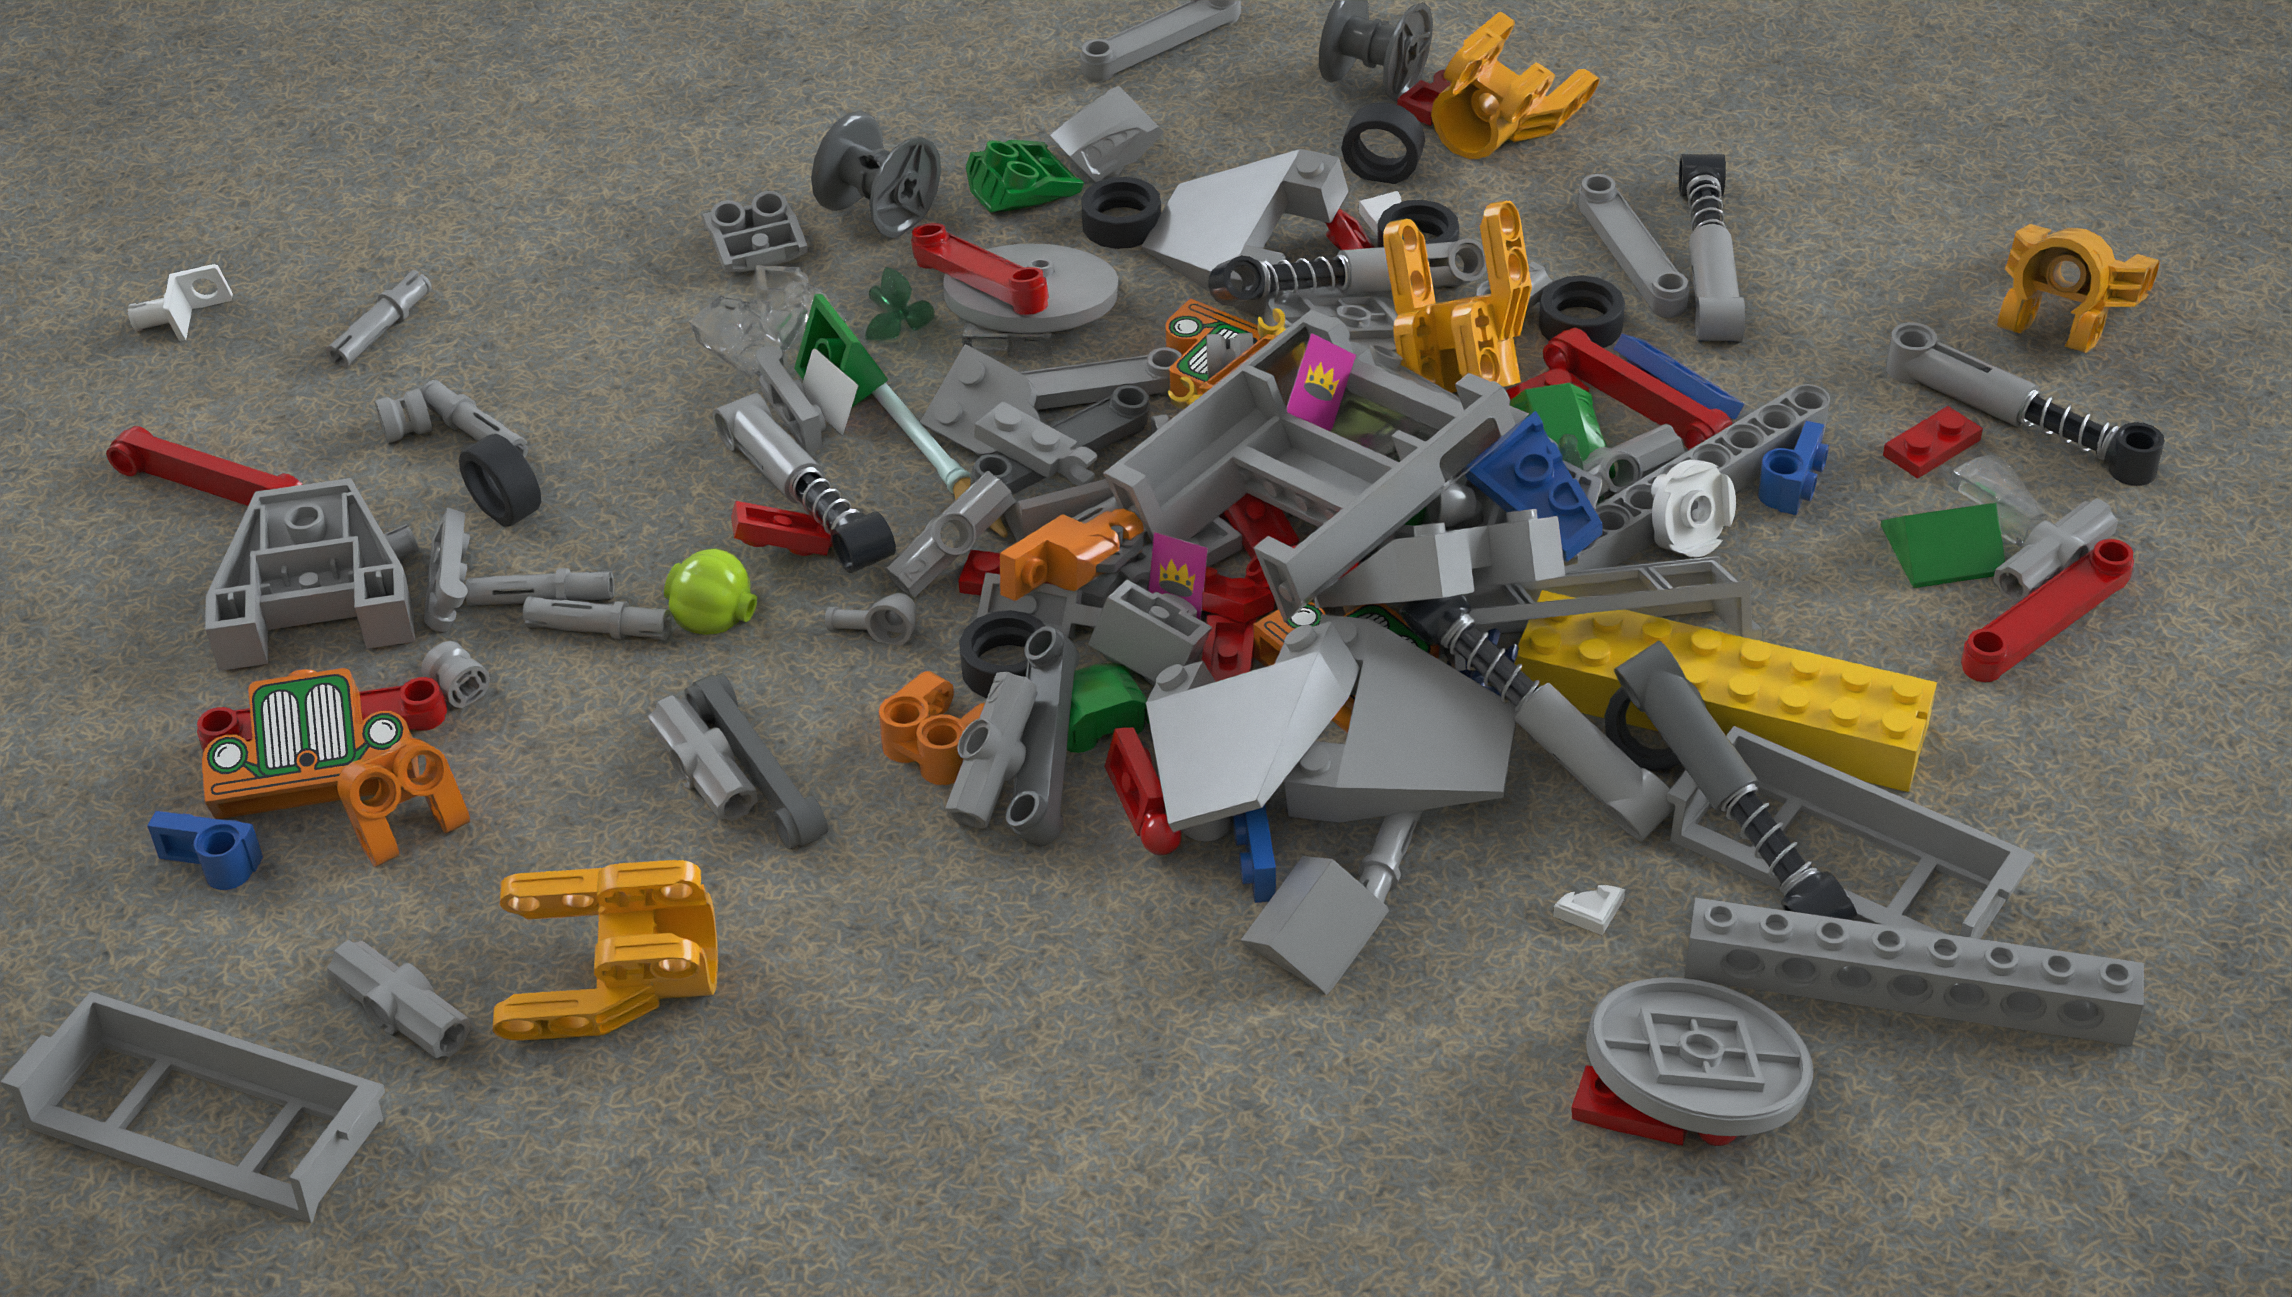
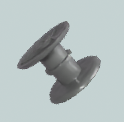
[1319,0,1433,103]
[811,111,941,238]

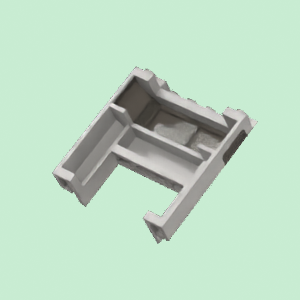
[1104,309,1529,623]

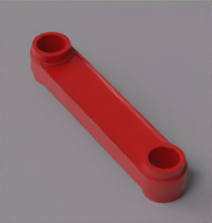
[911,223,1049,315]
[1543,328,1733,451]
[106,426,303,506]
[1961,539,2134,682]
[197,677,447,752]

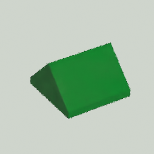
[794,294,888,408]
[1881,502,2005,588]

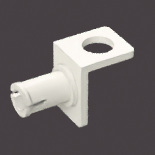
[128,264,233,341]

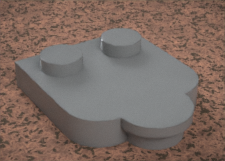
[920,344,1040,457]

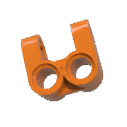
[879,671,985,785]
[337,738,470,867]

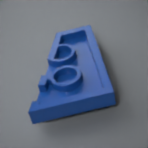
[1464,411,1603,563]

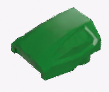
[966,140,1084,213]
[1509,383,1616,479]
[1066,663,1150,753]

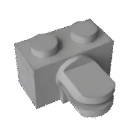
[1088,580,1212,686]

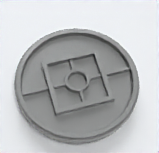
[943,244,1118,333]
[1263,286,1398,353]
[1586,977,1813,1136]

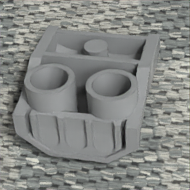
[1049,86,1164,182]
[703,191,808,272]

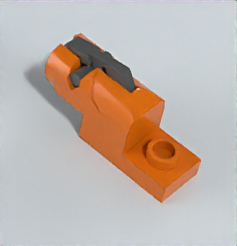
[1000,508,1144,601]

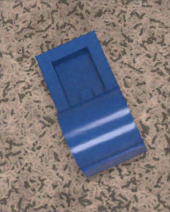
[1758,420,1829,515]
[147,811,263,890]

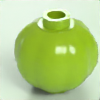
[664,548,757,635]

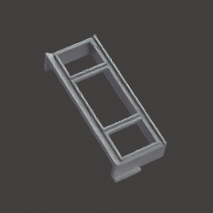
[1438,556,1762,671]
[1666,726,2035,939]
[0,992,385,1223]

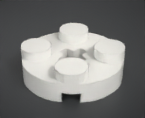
[1651,460,1736,557]

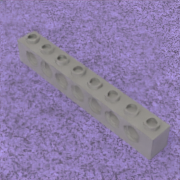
[1684,898,2144,1046]

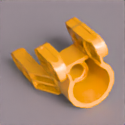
[1431,12,1600,159]
[1383,200,1532,393]
[1997,224,2160,353]
[493,860,718,1041]

